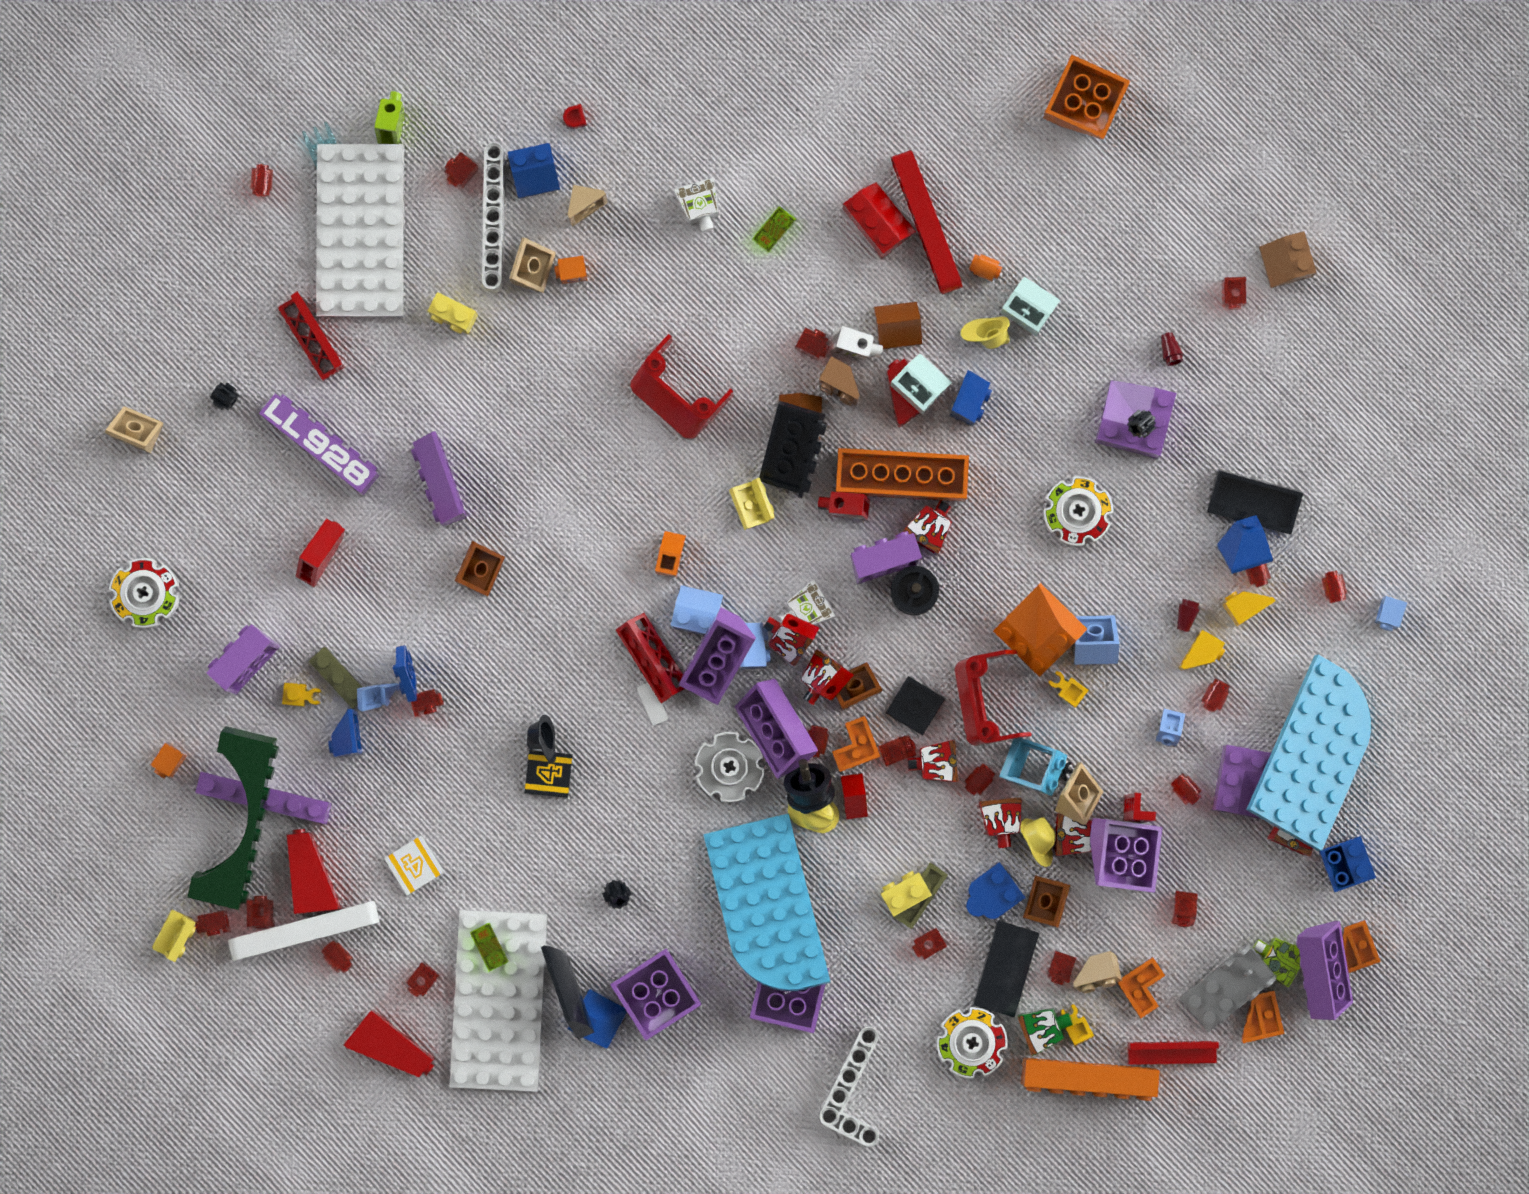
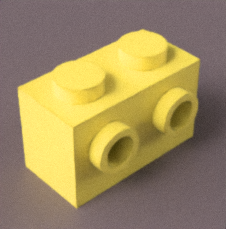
[428,292,478,334]

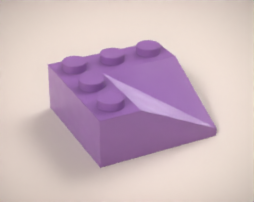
[1095,380,1177,459]
[850,531,922,585]
[206,624,281,695]
[1212,745,1271,820]
[1090,818,1163,893]
[610,948,702,1041]
[749,968,829,1033]

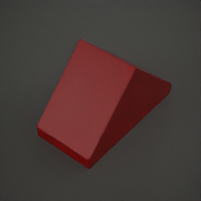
[841,773,868,820]

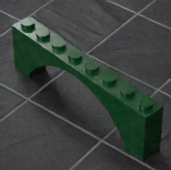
[187,726,279,910]

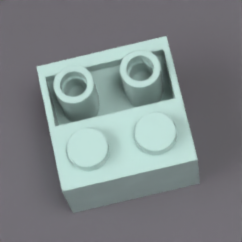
[1000,277,1060,336]
[890,354,952,415]

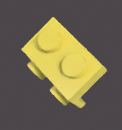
[729,478,775,530]
[880,871,932,917]
[152,909,196,962]

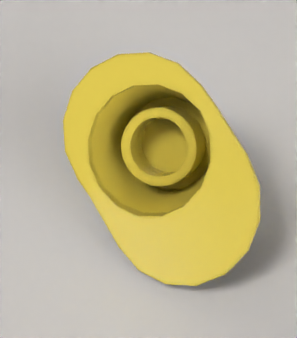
[960,316,1010,349]
[788,802,839,833]
[1020,817,1056,867]

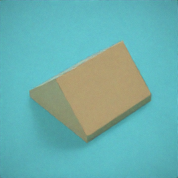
[567,185,608,227]
[509,237,556,293]
[105,406,163,454]
[1055,762,1103,825]

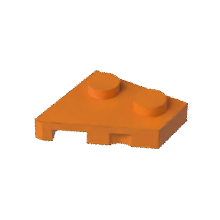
[1343,920,1381,973]
[1241,990,1285,1043]

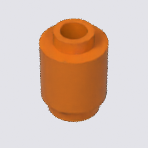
[969,254,1002,281]

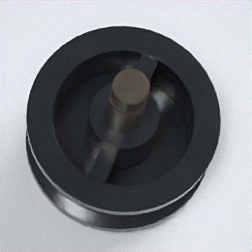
[890,566,939,616]
[783,759,835,814]

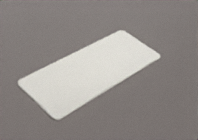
[637,683,668,726]

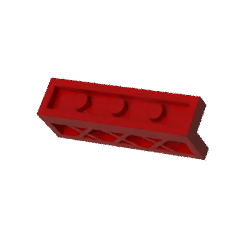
[277,291,345,381]
[616,613,685,704]
[1123,793,1156,823]
[1127,1041,1219,1065]

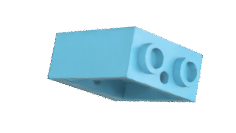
[999,738,1068,796]

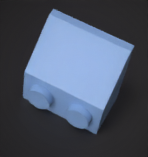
[671,585,723,635]
[1072,615,1119,665]
[740,623,771,670]

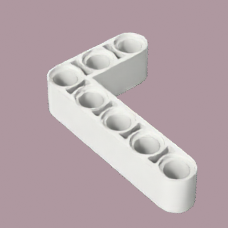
[819,1026,879,1147]

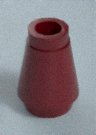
[1160,332,1184,366]
[1177,599,1200,632]

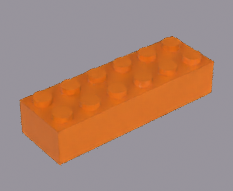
[836,448,969,502]
[1021,1057,1160,1101]

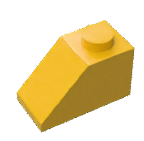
[1222,591,1276,627]
[1178,630,1225,671]

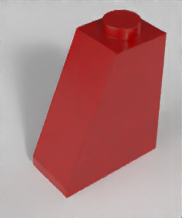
[886,358,934,428]
[295,518,345,587]

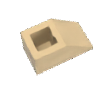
[1073,951,1122,993]

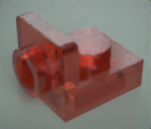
[878,735,916,767]
[1171,891,1198,927]
[1047,951,1076,986]

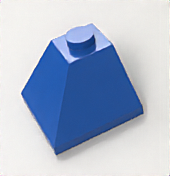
[1217,515,1273,574]
[328,709,362,758]
[567,989,627,1049]

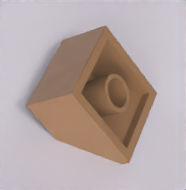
[1259,231,1316,288]

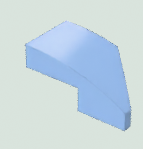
[357,683,400,711]

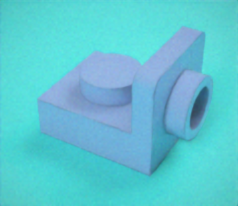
[1156,709,1185,746]

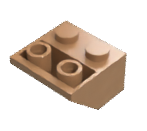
[818,356,860,406]

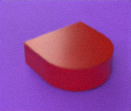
[563,104,587,129]

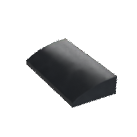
[1207,469,1303,535]
[972,920,1039,1017]
[541,945,595,1039]

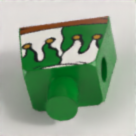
[1017,1008,1073,1056]

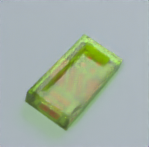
[752,206,796,253]
[469,922,509,972]

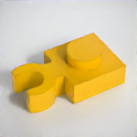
[1048,671,1089,708]
[282,683,322,707]
[1061,1004,1094,1047]

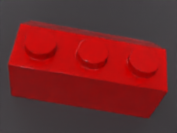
[842,182,916,259]

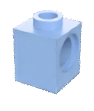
[1375,596,1407,631]

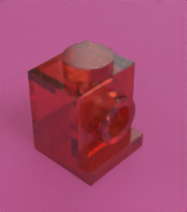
[1222,277,1246,310]
[411,689,444,718]
[247,896,275,928]
[195,910,231,936]
[912,927,947,960]
[406,962,441,997]

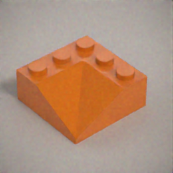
[1043,54,1130,140]
[993,583,1087,677]

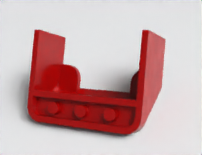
[630,334,734,440]
[955,650,1032,746]

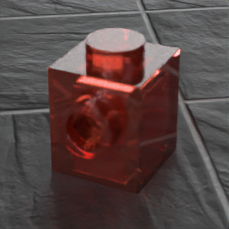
[444,152,479,189]
[795,327,830,361]

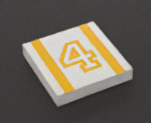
[384,835,445,896]

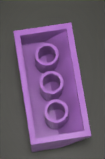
[411,431,467,526]
[679,607,756,705]
[734,679,818,779]
[1296,921,1353,1020]

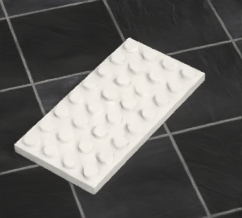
[316,144,404,317]
[449,910,548,1092]

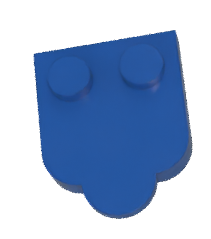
[393,645,417,702]
[966,862,1026,919]

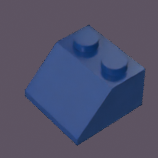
[507,143,560,199]
[949,370,992,426]

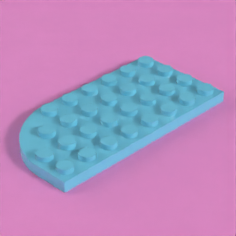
[1246,654,1371,851]
[704,813,831,991]

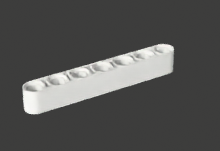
[482,142,505,293]
[228,901,380,961]

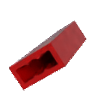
[287,829,341,914]
[343,1009,435,1077]

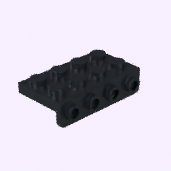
[759,401,827,498]

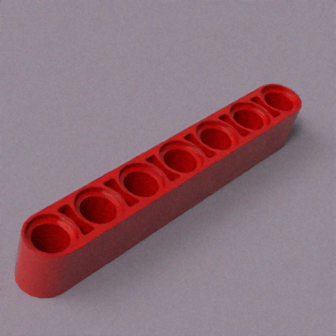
[891,150,963,295]

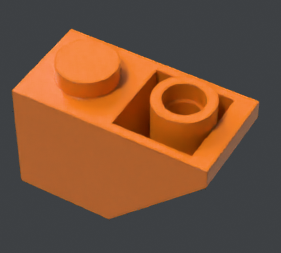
[655,531,686,578]

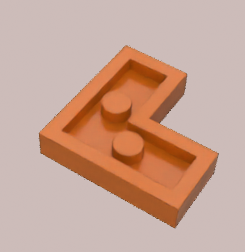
[832,716,881,772]
[1117,957,1165,1018]

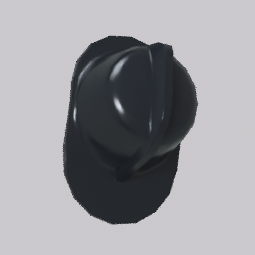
[527,715,556,764]

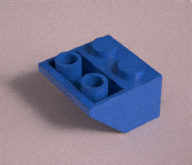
[1319,836,1376,893]

